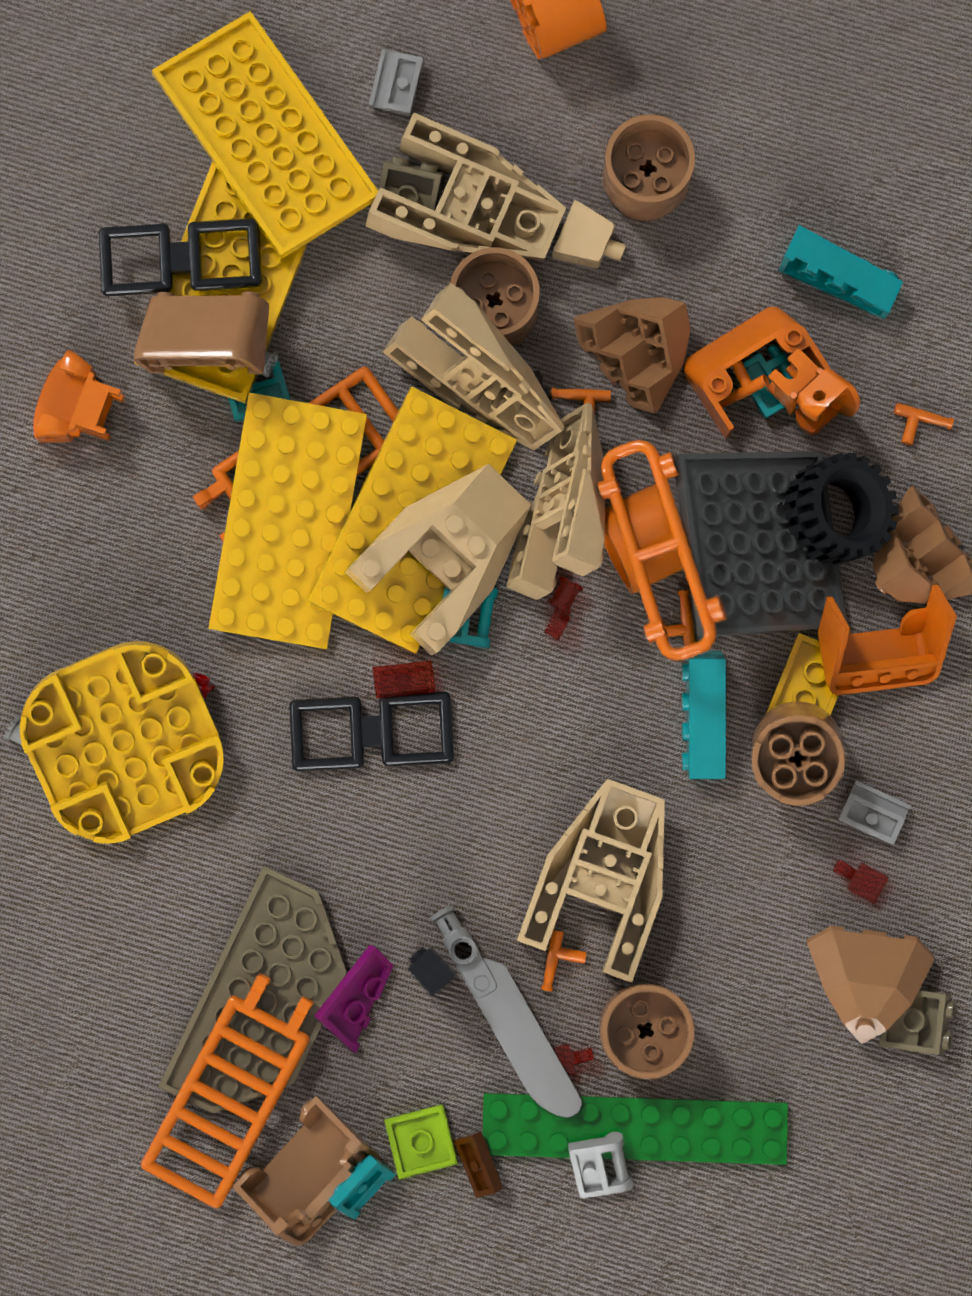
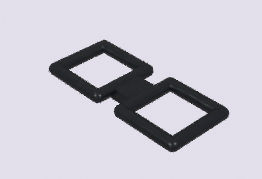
[99,218,262,296]
[289,691,454,771]

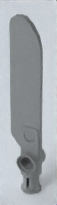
[430,905,582,1118]

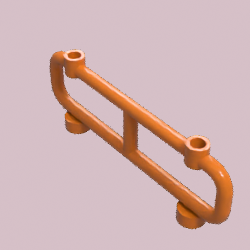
[597,440,727,661]

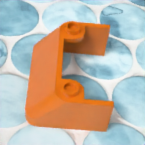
[683,307,830,439]
[818,584,957,695]

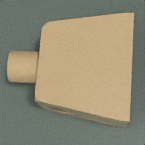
[552,200,627,268]

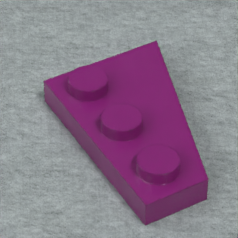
[314,945,394,1054]

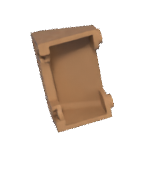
[134,292,269,374]
[232,1096,381,1246]

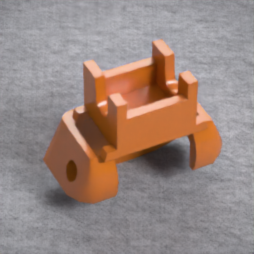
[766,348,860,436]
[33,349,125,443]

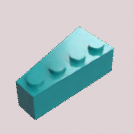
[778,225,904,320]
[682,650,726,779]

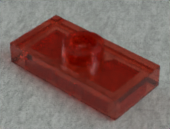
[372,660,435,698]

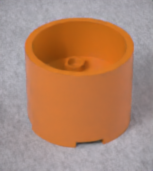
[510,0,607,59]
[604,484,684,594]

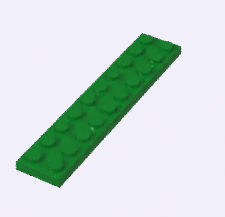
[482,1093,788,1165]

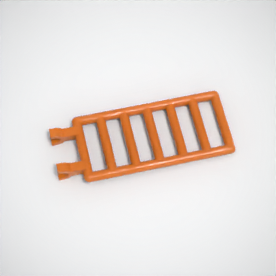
[192,366,399,541]
[141,973,314,1209]

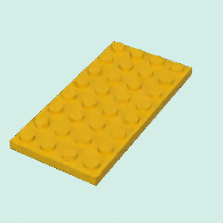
[152,11,378,259]
[134,161,308,404]
[307,386,517,654]
[208,393,367,649]

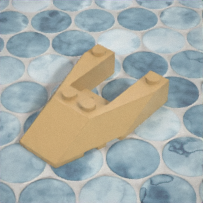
[365,113,566,260]
[383,283,564,450]
[506,403,605,600]
[345,464,531,655]
[516,779,665,983]

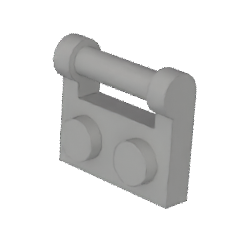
[568,1132,634,1199]

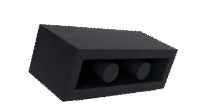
[407,947,456,996]

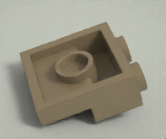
[378,156,444,211]
[879,990,956,1055]

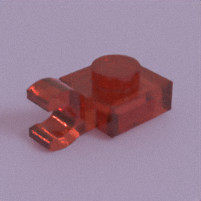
[832,861,889,904]
[552,1043,594,1075]

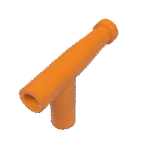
[719,360,769,409]
[551,387,611,415]
[893,403,954,445]
[665,590,696,647]
[541,930,587,992]

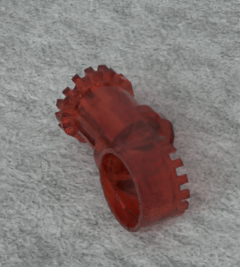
[544,576,584,640]

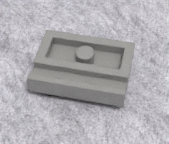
[369,49,424,117]
[837,780,911,846]

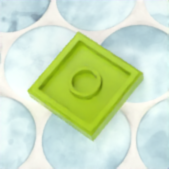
[384,1104,458,1179]

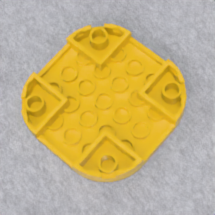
[20,641,223,843]

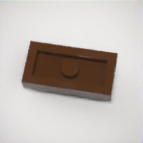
[454,1131,503,1198]

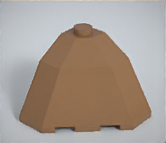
[573,297,691,414]
[872,486,972,604]
[807,926,935,1044]

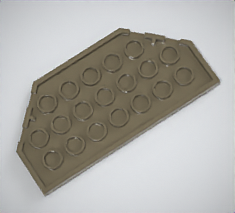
[158,866,347,1113]

